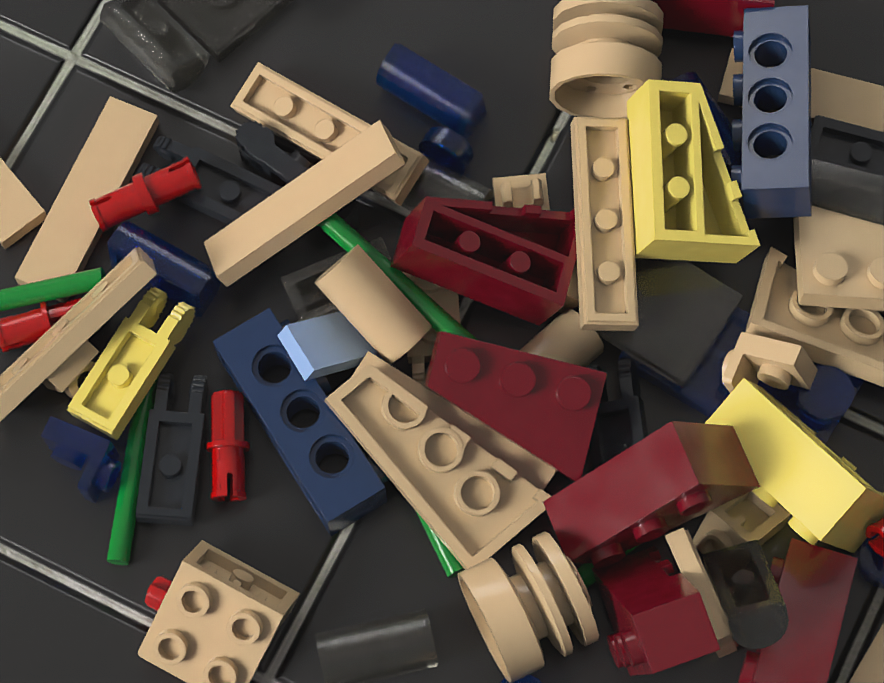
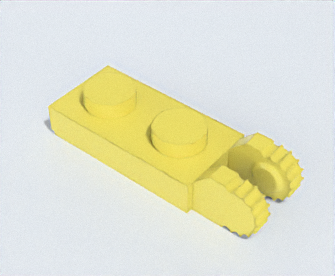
[67,287,195,440]

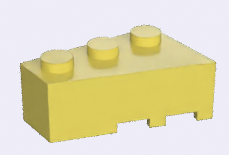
[627,79,761,263]
[705,378,884,553]

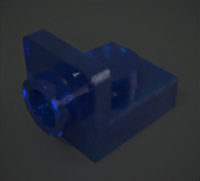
[41,416,121,503]

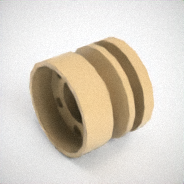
[549,0,664,118]
[458,531,599,683]

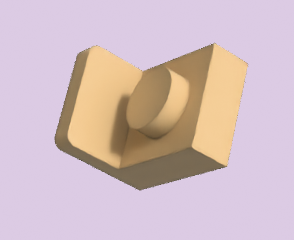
[722,332,818,393]
[693,491,791,578]

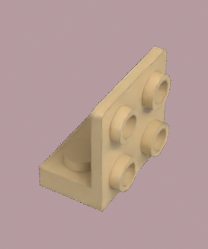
[138,540,300,683]

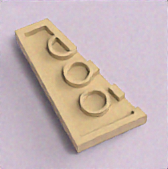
[793,206,884,311]
[324,363,551,570]

